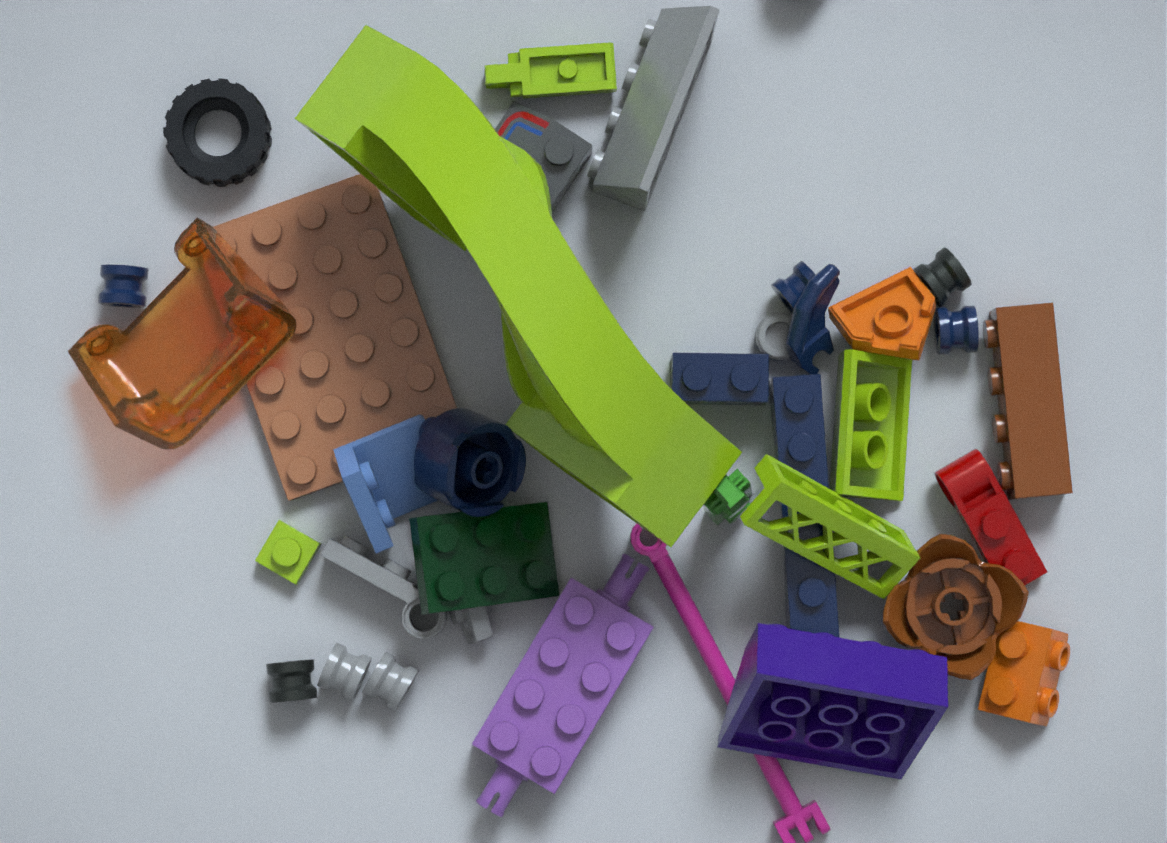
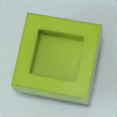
[255,520,321,585]

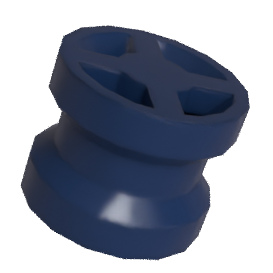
[771,261,816,314]
[98,264,149,308]
[934,306,979,355]

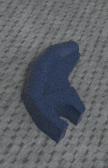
[785,264,840,375]

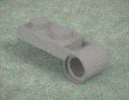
[321,535,447,639]

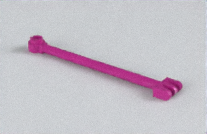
[630,523,831,843]

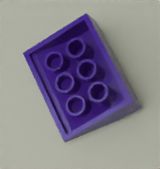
[717,623,948,780]

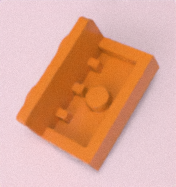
[978,621,1070,726]

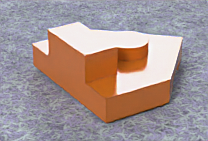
[828,267,936,361]

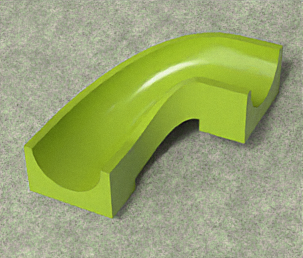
[294,25,742,547]

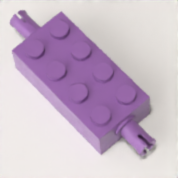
[472,553,654,817]

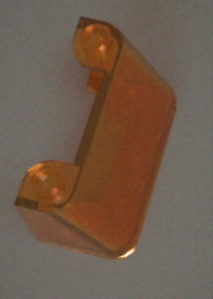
[68,217,297,450]

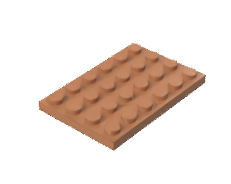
[193,174,457,501]

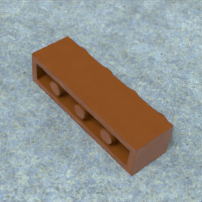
[983,302,1073,500]

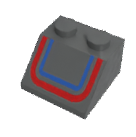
[495,101,592,214]

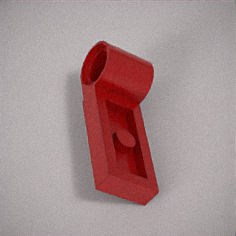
[934,448,1048,585]

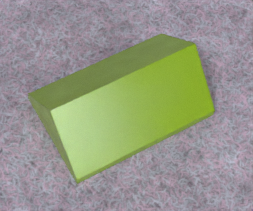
[830,349,912,501]

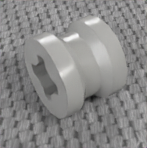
[317,643,372,701]
[362,652,419,712]

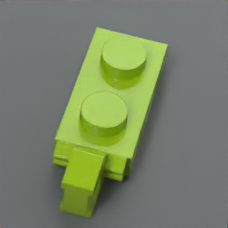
[484,42,617,99]

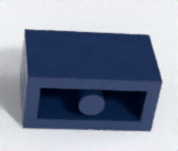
[671,353,769,406]

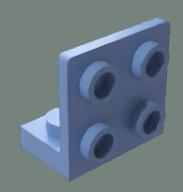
[333,415,438,553]

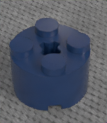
[414,408,526,517]

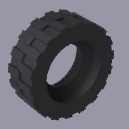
[163,78,272,187]

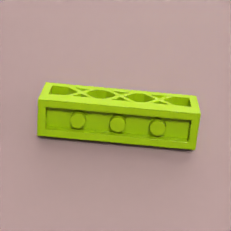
[740,454,920,599]

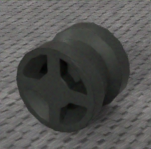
[913,247,972,307]
[266,659,317,703]

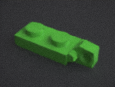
[703,468,753,526]

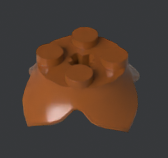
[882,534,1029,680]

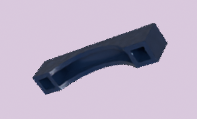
[769,374,840,638]

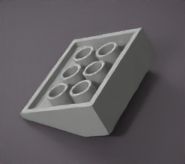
[587,6,720,212]

